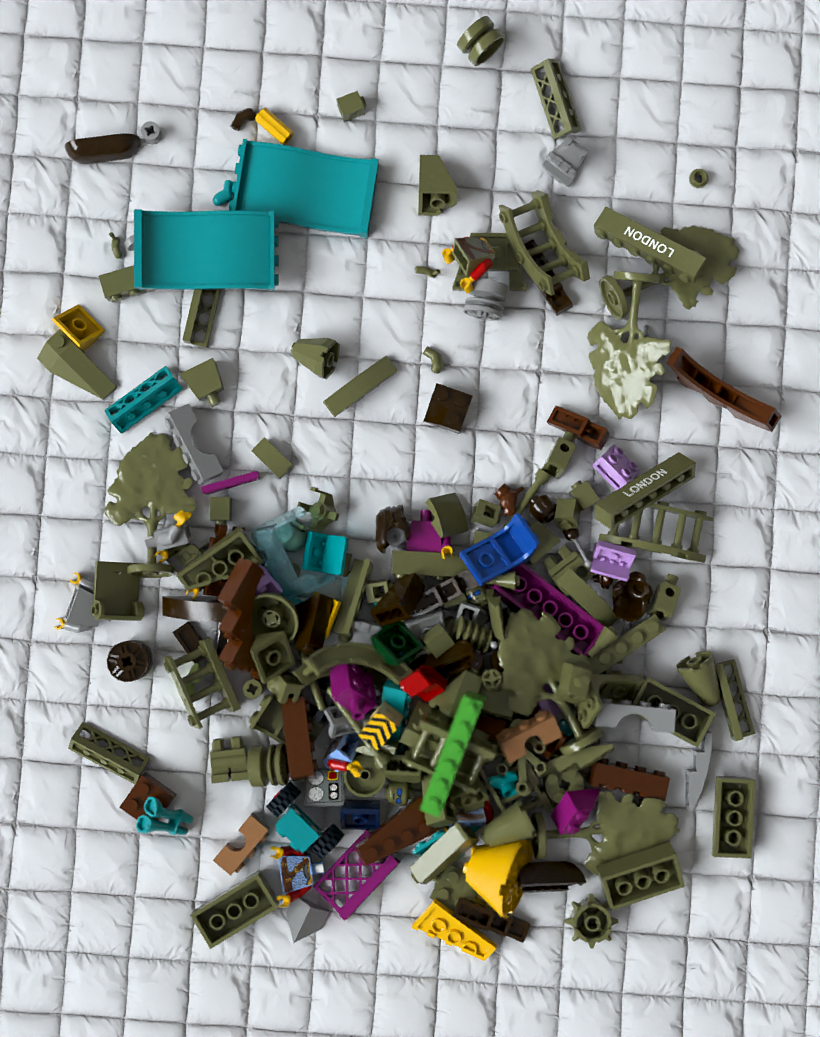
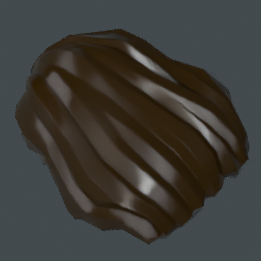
[375,505,411,554]
[612,571,653,622]

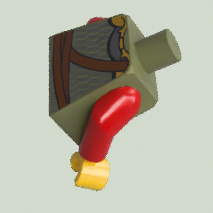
[442,237,501,293]

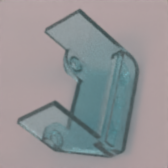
[251,506,338,597]

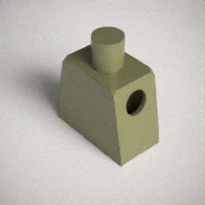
[180,358,224,407]
[542,431,576,479]
[527,520,561,565]
[646,574,681,621]
[556,662,592,704]
[383,755,423,783]

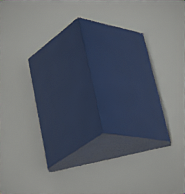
[340,800,380,830]

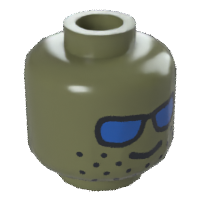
[465,584,489,608]
[385,780,413,806]

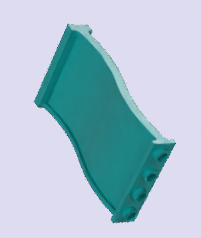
[229,139,379,238]
[134,209,279,291]

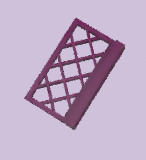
[313,830,401,921]

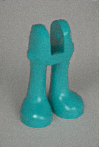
[136,797,193,835]

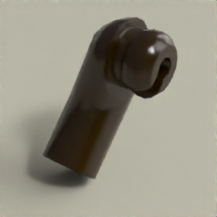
[230,108,257,131]

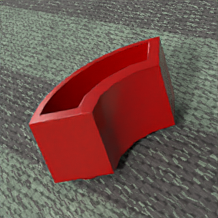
[400,666,447,703]

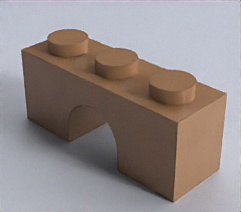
[495,709,562,763]
[213,812,270,876]

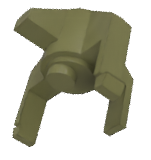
[297,487,339,533]

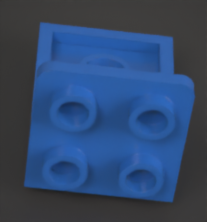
[459,513,540,586]

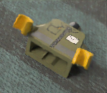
[154,542,209,600]

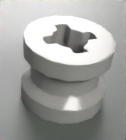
[141,121,162,145]

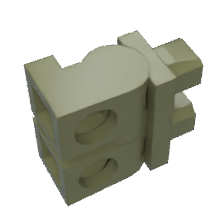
[543,545,594,596]
[210,736,249,783]

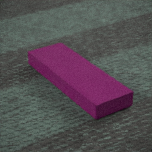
[201,471,260,495]

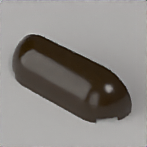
[65,133,141,164]
[408,640,474,679]
[518,861,586,893]

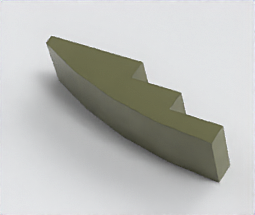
[323,356,398,417]
[535,744,616,778]

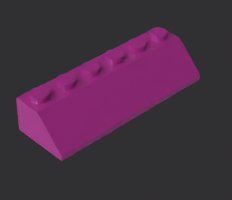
[490,563,604,656]

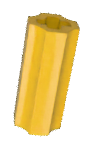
[255,107,294,145]

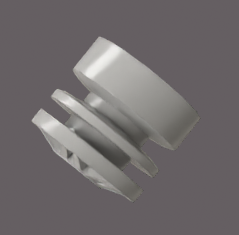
[463,278,508,321]

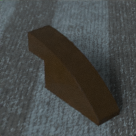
[162,596,228,622]

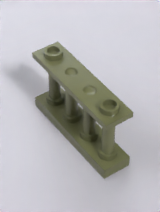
[163,638,241,729]
[402,713,497,794]

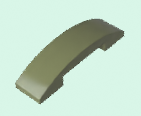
[555,567,618,628]

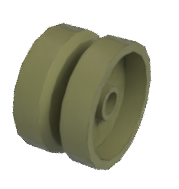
[457,16,505,66]
[343,752,386,798]

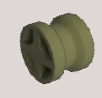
[482,669,502,692]
[243,679,264,699]

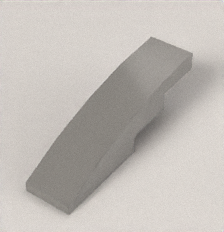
[685,731,712,811]

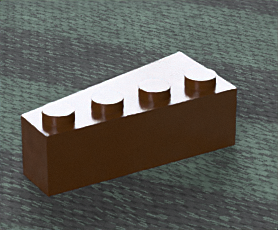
[281,696,318,781]
[587,757,670,801]
[355,796,436,866]

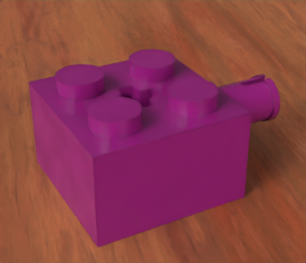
[329,664,377,721]

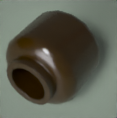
[529,495,557,523]

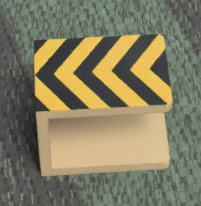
[359,701,404,750]

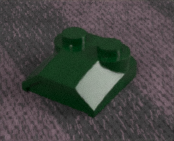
[371,621,425,666]

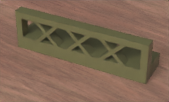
[531,58,582,140]
[182,289,221,348]
[332,558,373,638]
[715,659,755,741]
[68,722,150,784]

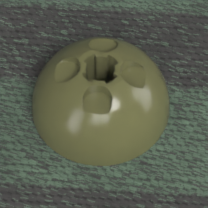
[252,592,299,643]

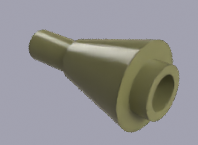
[486,571,520,590]
[587,626,619,659]

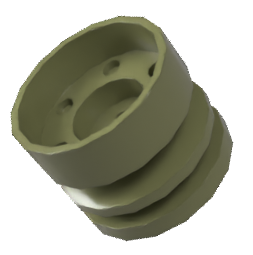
[247,744,290,787]

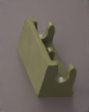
[267,669,304,704]

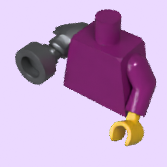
[386,510,454,559]

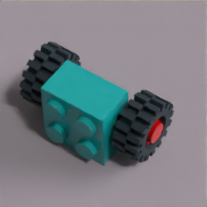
[266,781,345,860]

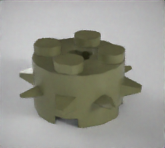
[540,758,589,808]
[565,894,618,949]

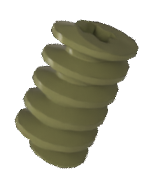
[449,616,493,653]

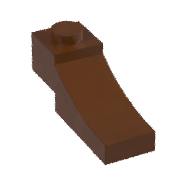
[547,405,610,450]

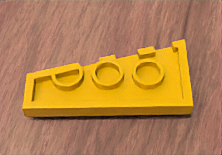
[411,898,497,961]

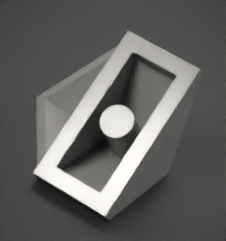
[452,601,491,635]
[286,897,329,943]

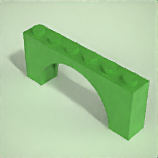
[420,690,487,818]

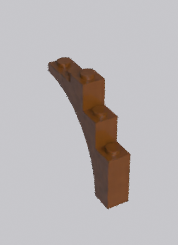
[667,347,782,432]
[217,558,264,681]

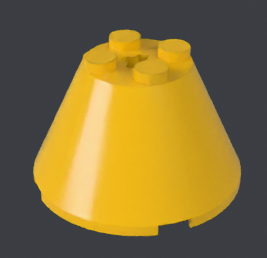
[463,840,533,918]

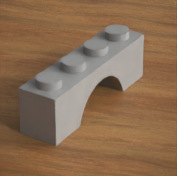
[165,404,224,485]
[593,698,676,733]

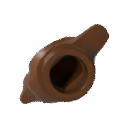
[494,483,525,516]

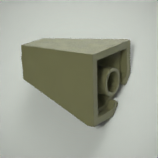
[418,155,458,216]
[427,667,482,719]

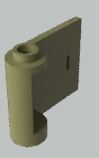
[91,561,144,621]

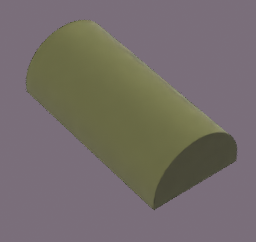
[712,776,756,858]

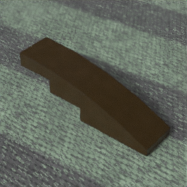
[524,239,573,316]
[410,569,479,619]
[452,897,531,943]

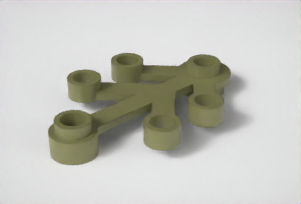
[496,718,548,796]

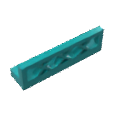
[104,366,183,434]

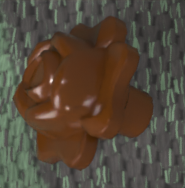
[593,574,614,589]

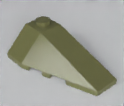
[37,329,117,400]
[176,526,263,591]

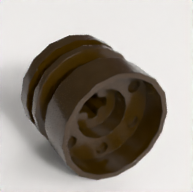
[107,640,153,682]

